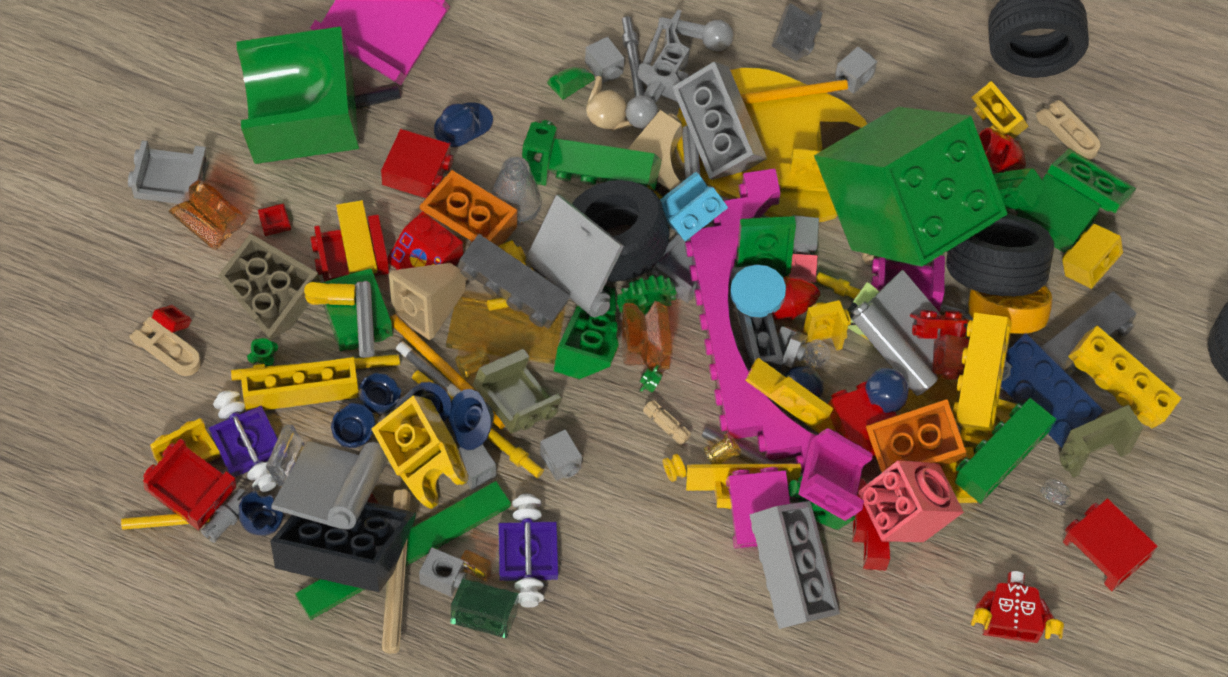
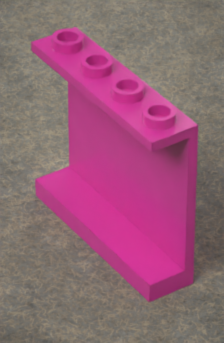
[310,0,450,85]

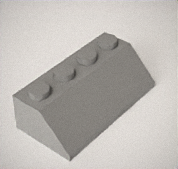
[672,62,767,180]
[750,501,840,629]

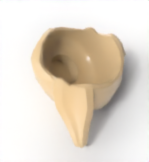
[586,76,633,131]

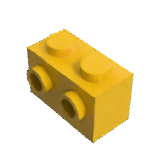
[971,81,1029,138]
[1062,224,1123,289]

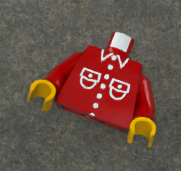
[970,571,1064,643]

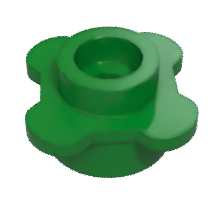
[247,338,278,366]
[639,364,663,393]

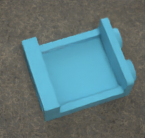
[660,172,728,241]

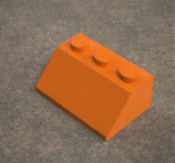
[420,170,517,246]

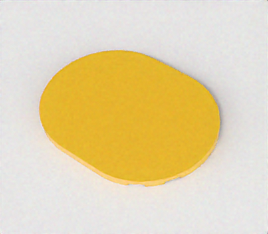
[676,68,867,223]

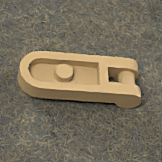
[1036,100,1100,160]
[130,317,201,376]

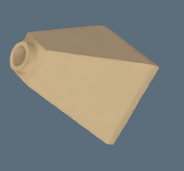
[389,263,467,340]

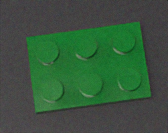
[1047,148,1137,213]
[736,216,796,278]

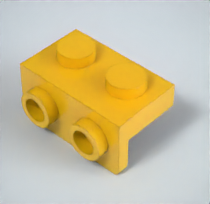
[803,300,851,350]
[150,418,220,464]

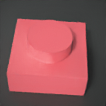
[789,254,818,283]

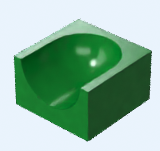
[236,27,359,164]

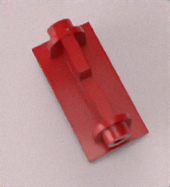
[910,310,969,340]

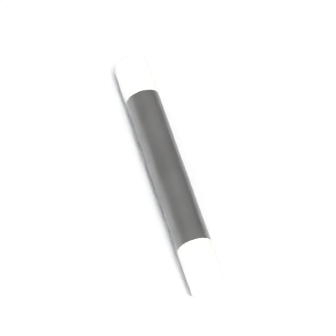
[396,341,461,398]

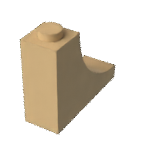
[628,110,683,196]

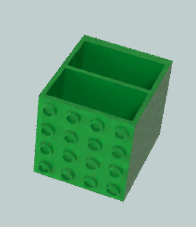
[814,107,1007,267]

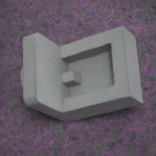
[778,326,808,367]

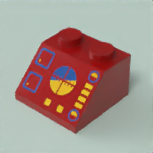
[387,211,463,270]

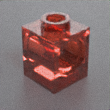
[932,334,970,380]

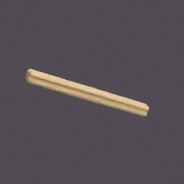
[382,489,411,654]

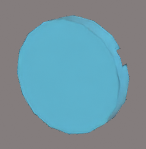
[731,265,786,317]

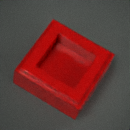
[258,203,291,236]
[151,305,192,333]

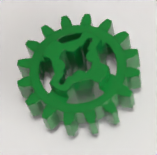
[617,275,677,319]

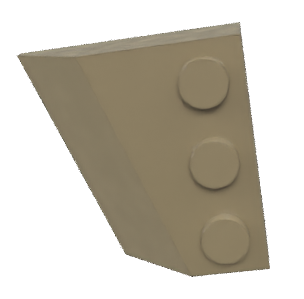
[218,233,321,340]

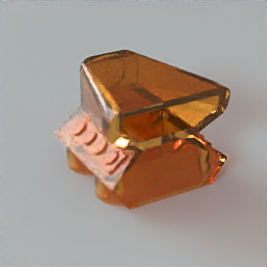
[168,180,247,250]
[622,301,672,373]

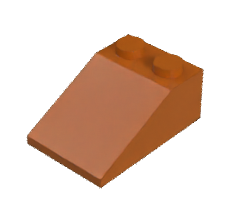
[866,399,967,473]

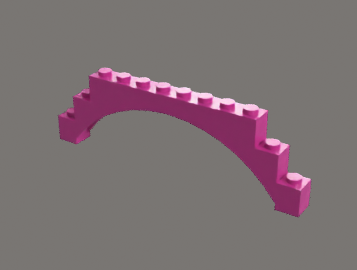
[685,169,816,473]

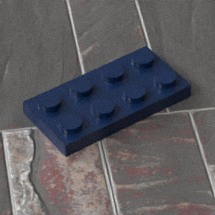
[1001,333,1106,448]

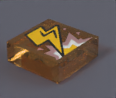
[461,550,491,582]

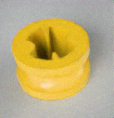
[662,454,686,482]

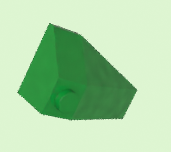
[553,286,619,379]

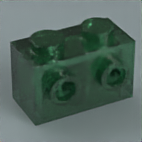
[450,579,519,639]

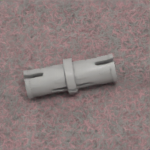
[201,488,249,543]

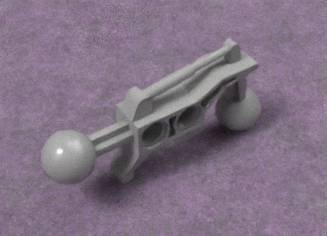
[625,10,734,128]

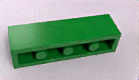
[548,138,662,191]
[954,398,1056,504]

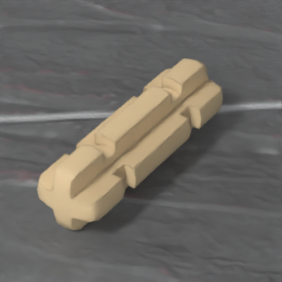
[643,400,691,445]

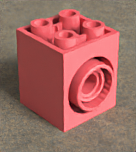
[858,461,964,542]

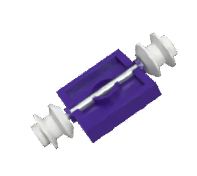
[208,390,284,492]
[498,494,558,607]

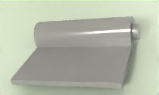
[527,195,624,317]
[852,270,965,396]
[271,441,388,529]

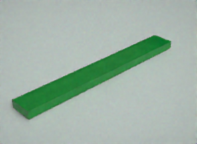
[295,481,511,621]

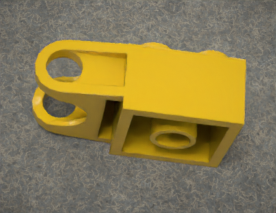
[372,395,468,509]

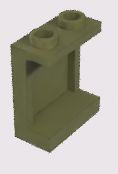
[473,349,562,434]
[1059,405,1144,478]

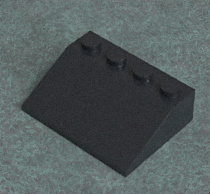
[270,502,416,592]

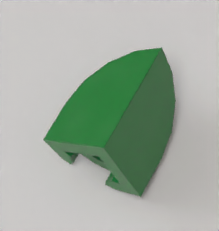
[547,67,595,100]

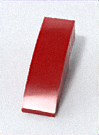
[852,478,890,571]

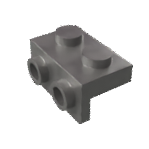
[771,3,823,61]

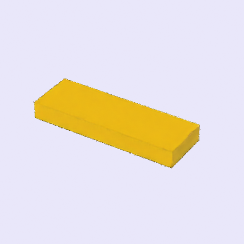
[336,200,377,274]

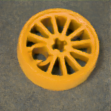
[968,285,1052,334]

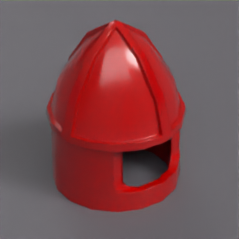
[979,128,1026,174]
[772,276,821,321]

